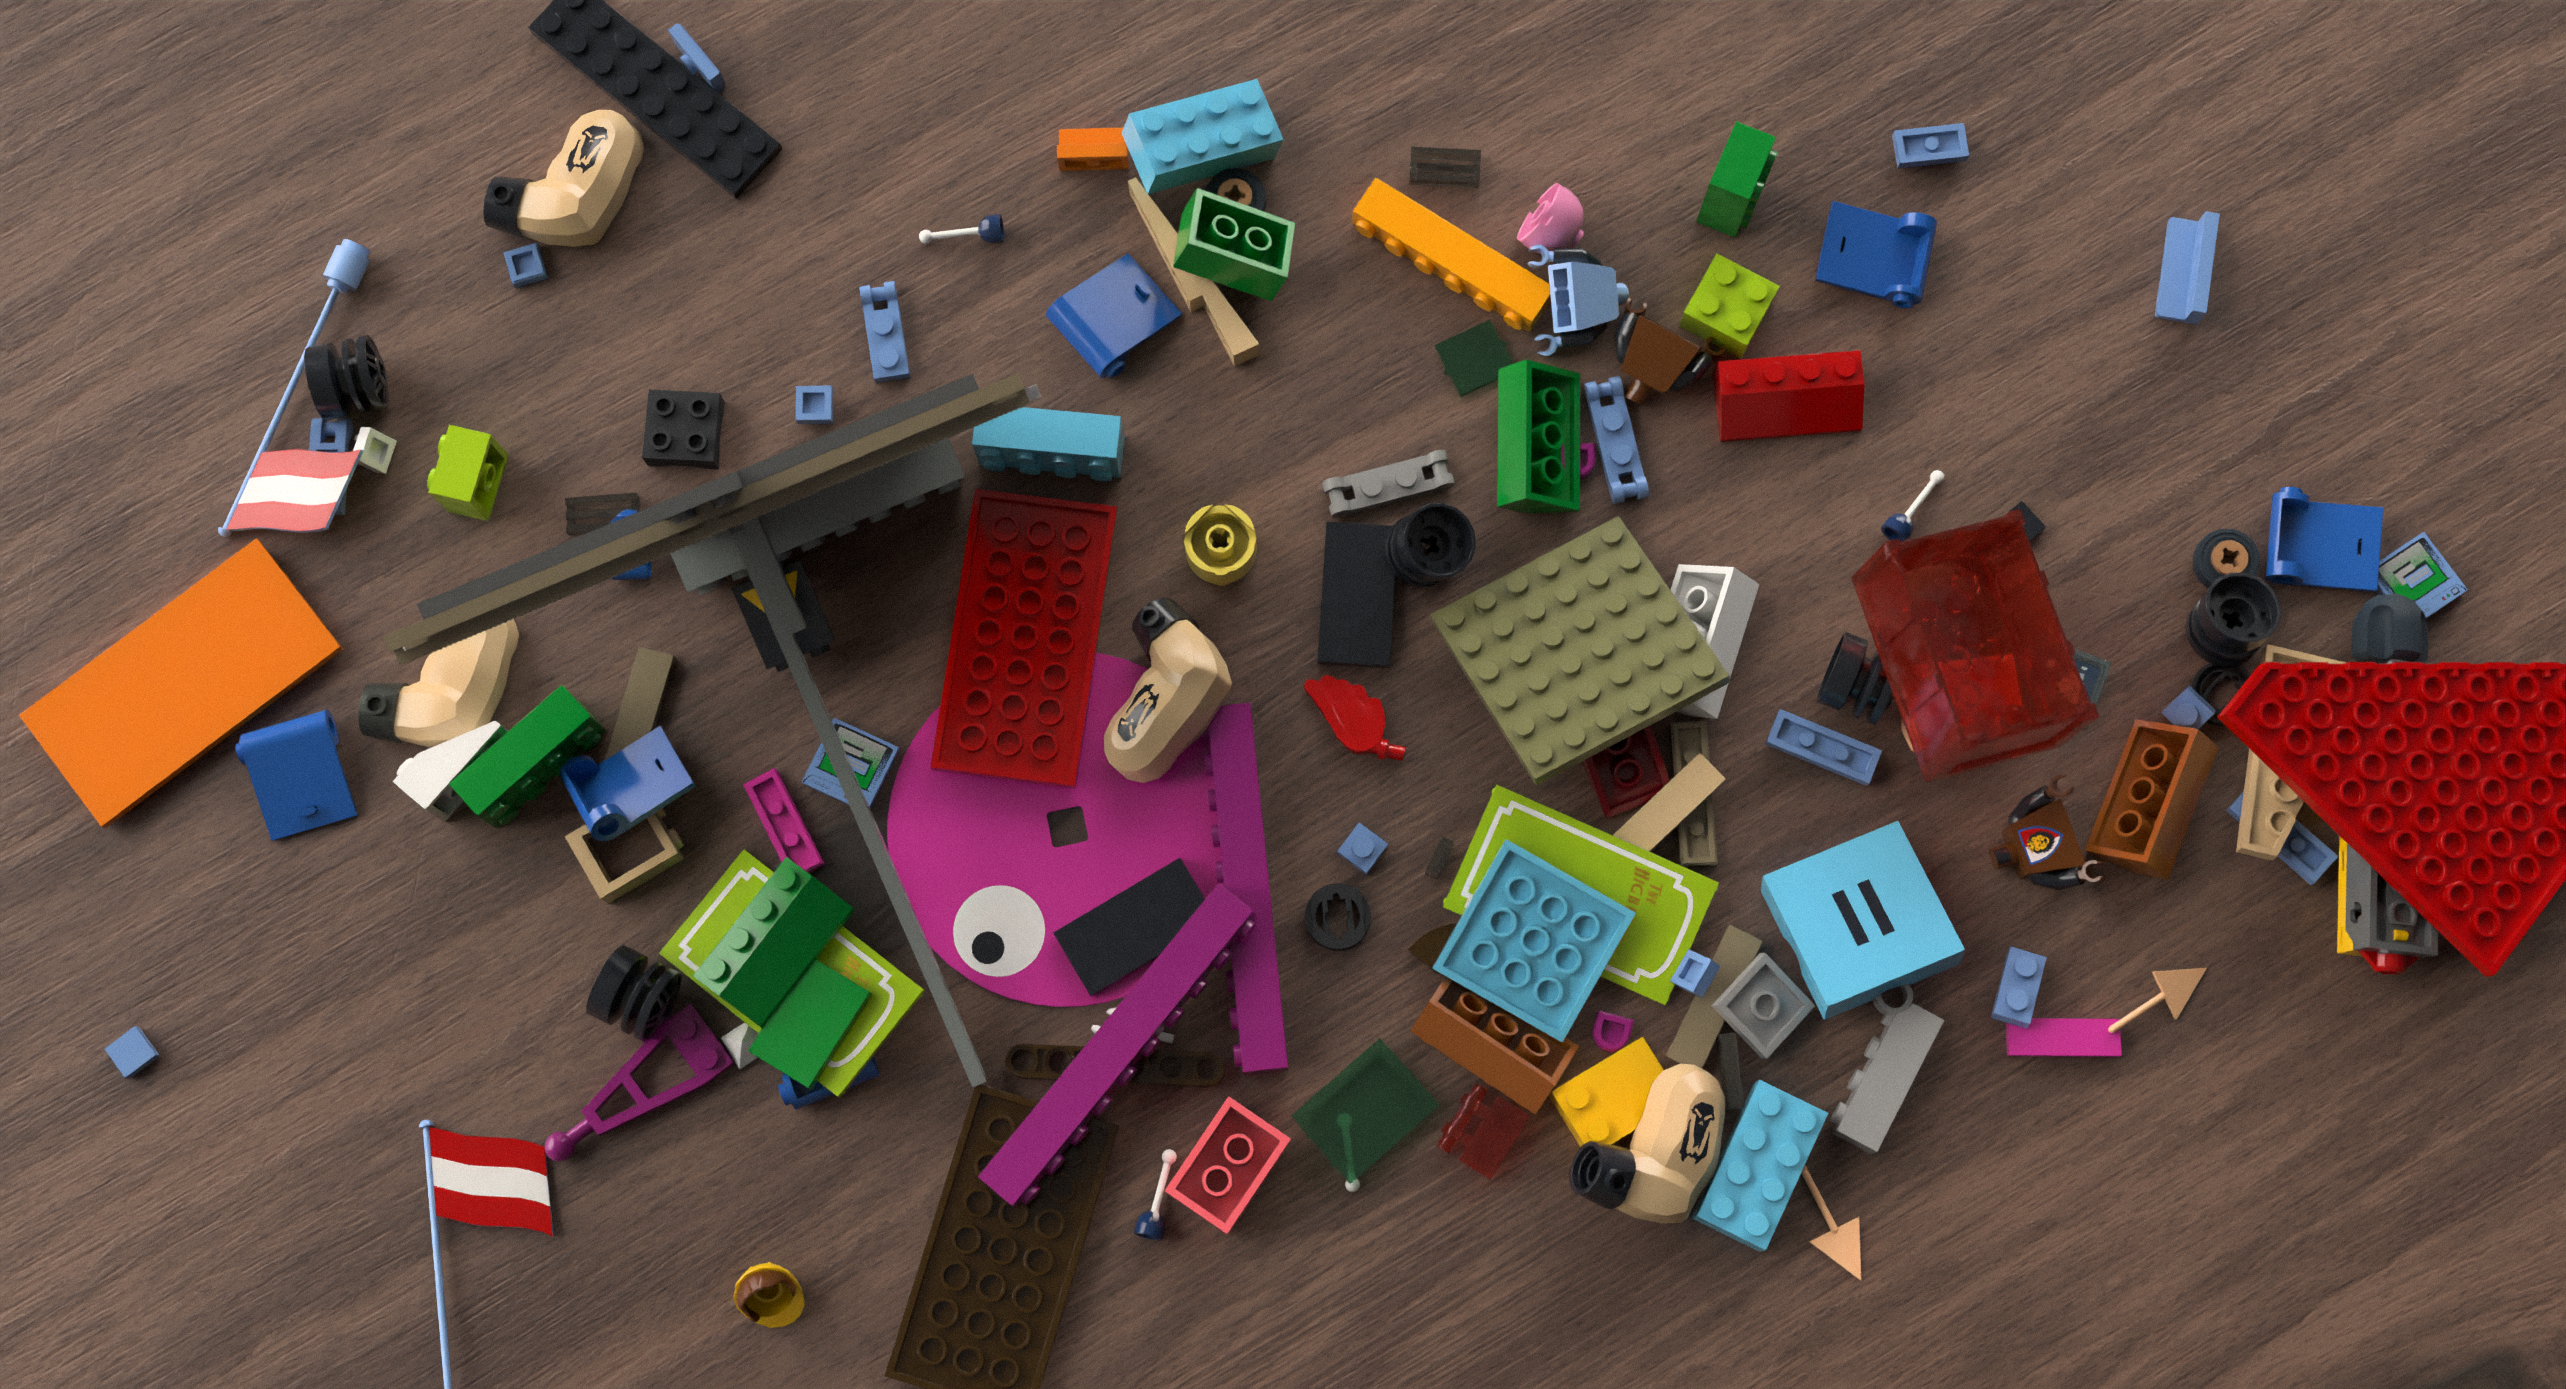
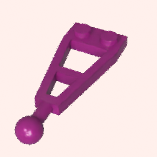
[544,1003,736,1162]

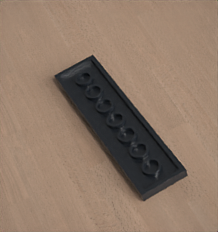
[528,0,782,199]

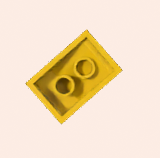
[1548,1037,1664,1147]

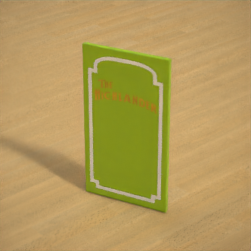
[1443,784,1719,1005]
[659,849,925,1098]

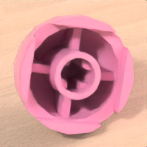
[1517,183,1584,254]

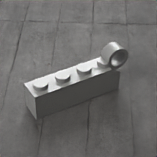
[1830,984,1944,1155]

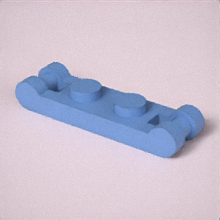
[1584,376,1649,504]

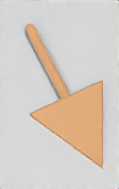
[2109,968,2207,1033]
[1801,1166,1861,1281]

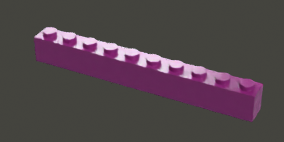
[1202,702,1289,1075]
[978,883,1256,1208]

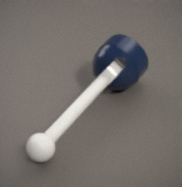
[919,214,1005,244]
[1881,470,1945,545]
[1133,1149,1177,1241]

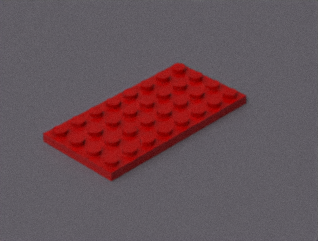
[930,489,1118,789]

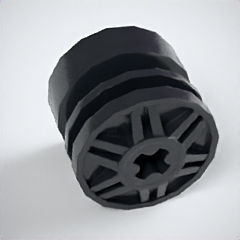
[304,335,389,421]
[1385,503,1476,587]
[2185,573,2282,667]
[1816,631,1904,725]
[586,945,682,1043]

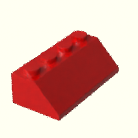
[1712,350,1865,442]

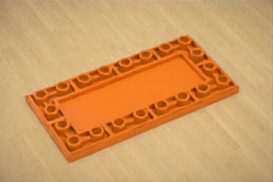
[19,538,344,829]

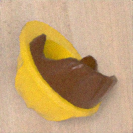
[734,1262,805,1328]

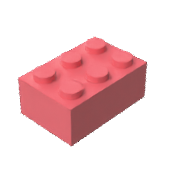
[1165,1096,1291,1235]

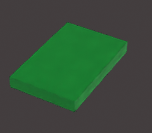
[748,959,873,1090]

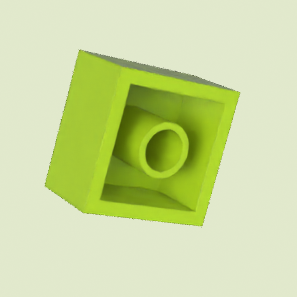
[1679,253,1780,359]
[427,425,509,521]

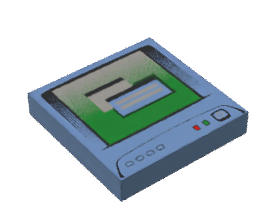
[2377,532,2468,618]
[802,718,900,810]

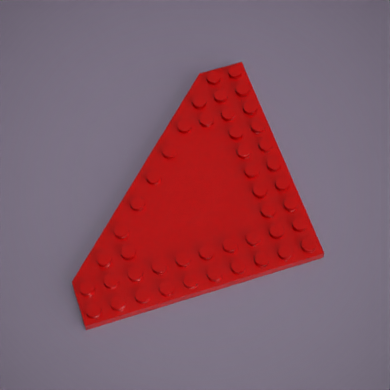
[2217,662,2566,977]

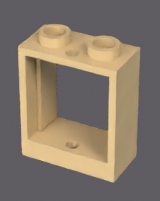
[565,808,685,904]

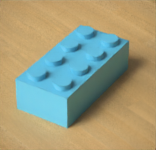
[1122,79,1284,194]
[972,407,1125,481]
[1692,1080,1828,1252]

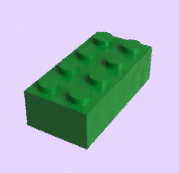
[449,685,607,828]

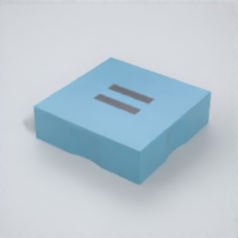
[1760,821,1965,1020]

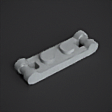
[1322,450,1455,518]

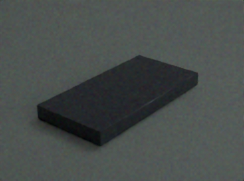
[1318,522,1395,669]
[1053,858,1205,997]

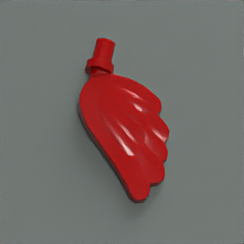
[1304,675,1406,761]

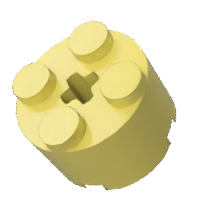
[1184,504,1257,586]

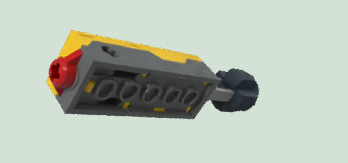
[2337,594,2438,975]

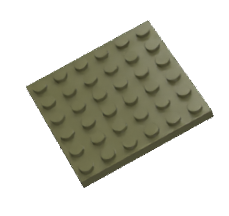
[1430,516,1730,786]

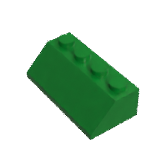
[1497,359,1580,513]
[693,857,855,1028]

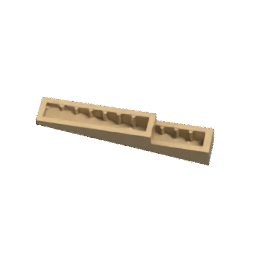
[1128,177,1260,367]
[1612,753,1726,852]

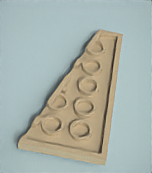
[2236,644,2346,860]

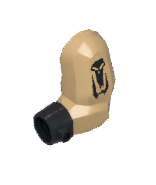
[483,110,645,247]
[1569,1064,1725,1224]

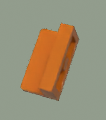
[1057,128,1129,171]

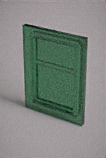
[1291,1038,1439,1184]

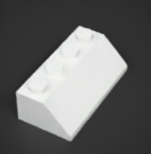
[1670,564,1759,719]

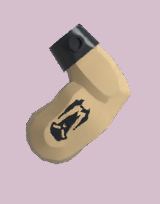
[1104,598,1232,783]

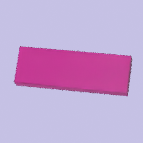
[743,768,825,873]
[2006,1018,2122,1057]

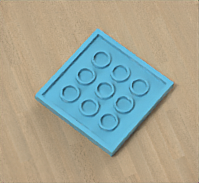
[1432,839,1636,1042]

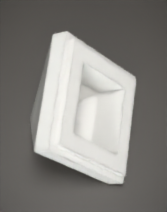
[721,1022,759,1069]

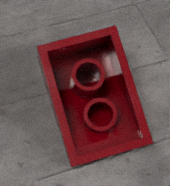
[1582,725,1670,819]

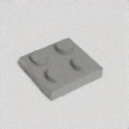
[1711,953,1815,1059]

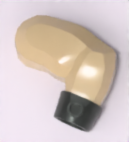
[358,619,519,747]

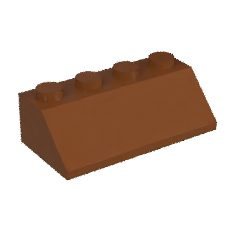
[2084,719,2219,880]
[1411,977,1579,1114]

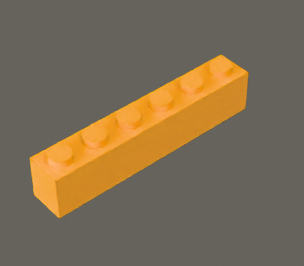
[1352,178,1551,333]

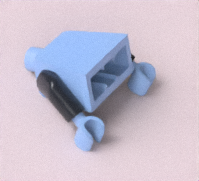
[1527,245,1629,356]

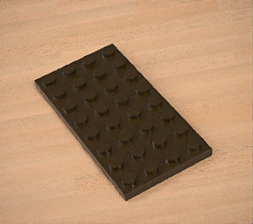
[885,1084,1120,1389]

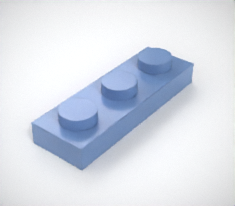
[1765,709,1882,786]
[2225,790,2338,885]

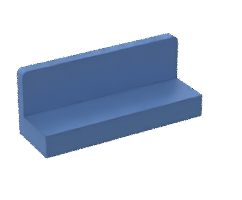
[2155,211,2220,325]

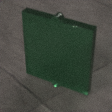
[1435,320,1513,397]

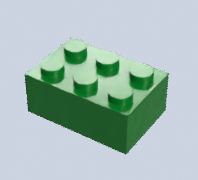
[1696,121,1778,238]
[1173,188,1295,301]

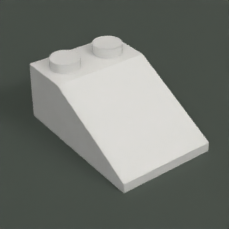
[393,721,508,822]

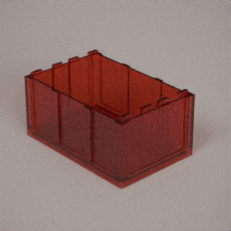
[1851,509,2100,783]

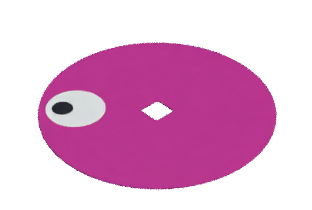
[887,653,1225,1007]

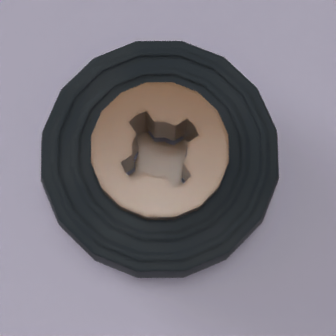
[1205,168,1267,211]
[2192,529,2260,589]

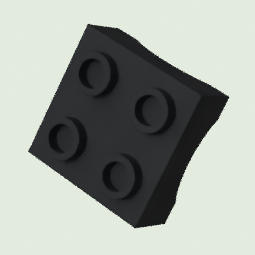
[642,389,725,469]

